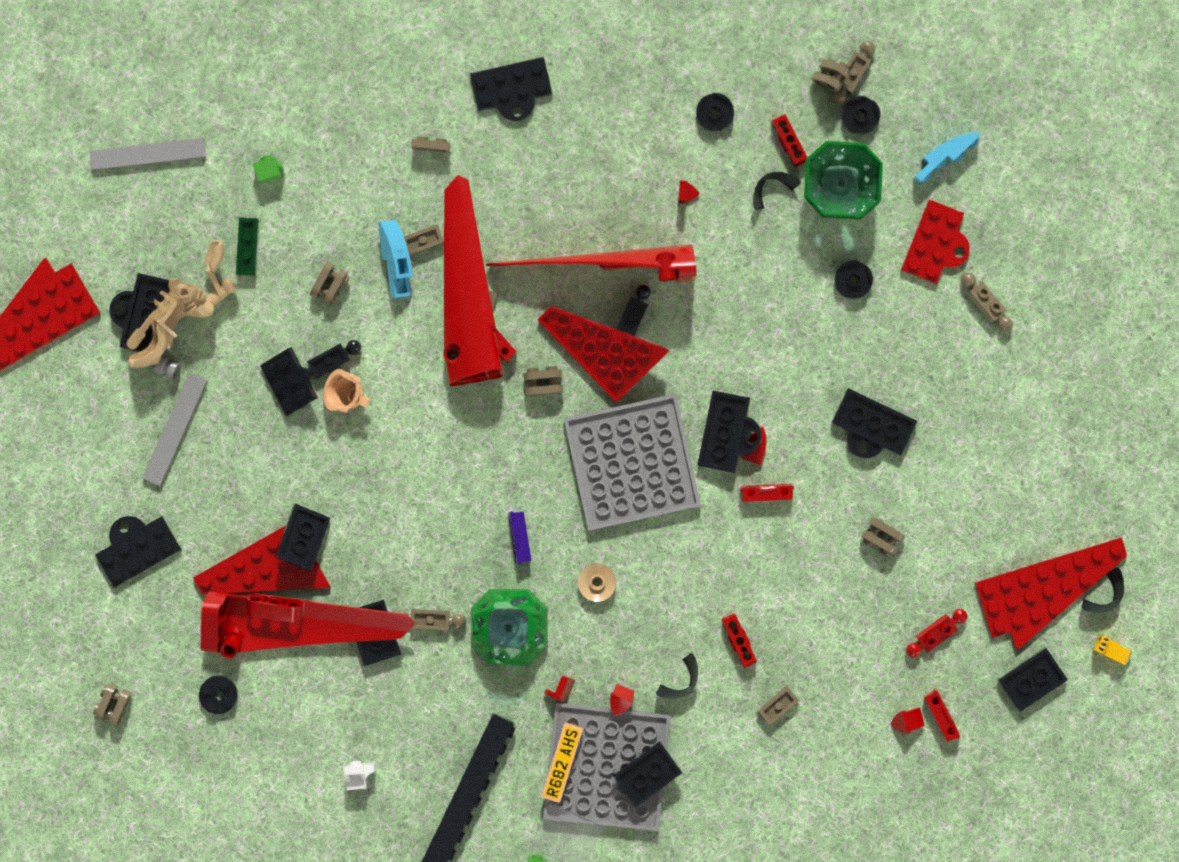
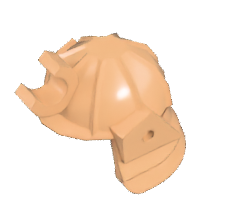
[323,369,371,413]

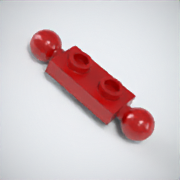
[906,608,968,658]

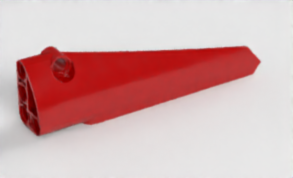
[443,175,504,387]
[486,244,697,282]
[200,591,415,659]

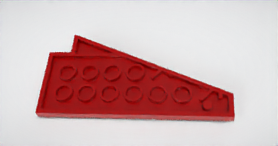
[0,257,101,371]
[974,537,1128,649]

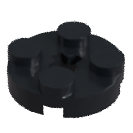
[696,93,734,132]
[842,96,881,135]
[834,260,873,299]
[199,675,238,714]

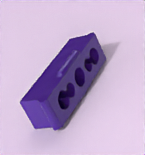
[508,511,532,565]

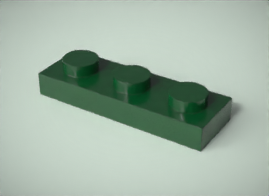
[236,217,259,276]

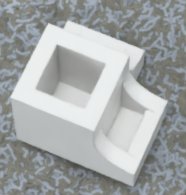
[344,761,376,790]

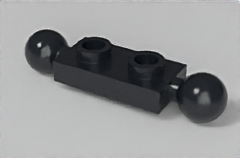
[617,285,651,336]
[302,340,362,380]

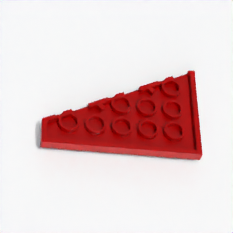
[537,306,670,403]
[193,526,330,594]

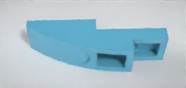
[913,132,981,184]
[378,220,413,298]

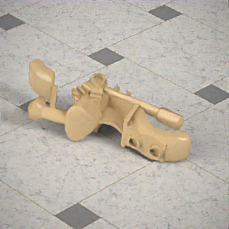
[126,240,238,368]

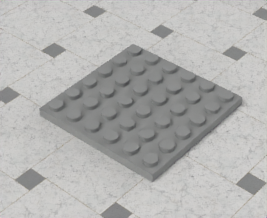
[564,394,701,531]
[543,702,671,831]

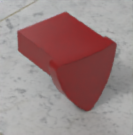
[678,180,700,204]
[544,675,575,702]
[610,684,634,716]
[891,707,925,734]

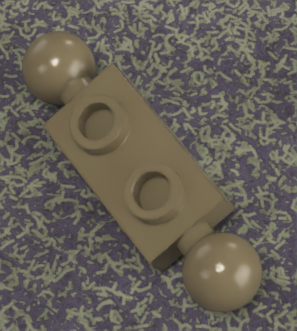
[831,41,875,105]
[961,273,1013,332]
[396,609,467,631]

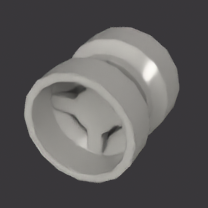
[154,355,180,380]

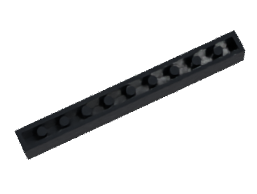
[422,712,516,862]

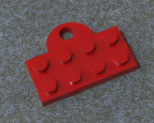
[901,199,970,284]

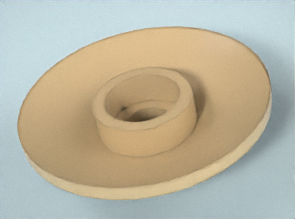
[578,563,616,602]

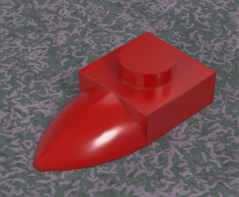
[742,426,767,465]

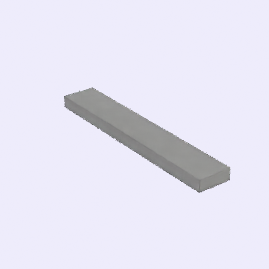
[89,138,206,171]
[143,373,207,486]

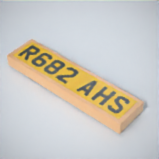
[541,722,583,803]

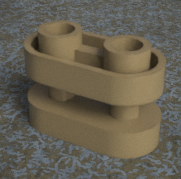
[811,58,851,93]
[310,261,350,306]
[523,366,564,396]
[861,517,905,557]
[93,683,132,728]

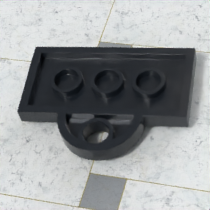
[470,57,553,122]
[109,273,170,352]
[831,388,917,458]
[697,391,762,473]
[95,516,182,588]

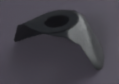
[753,172,801,210]
[1082,567,1124,612]
[656,653,698,698]

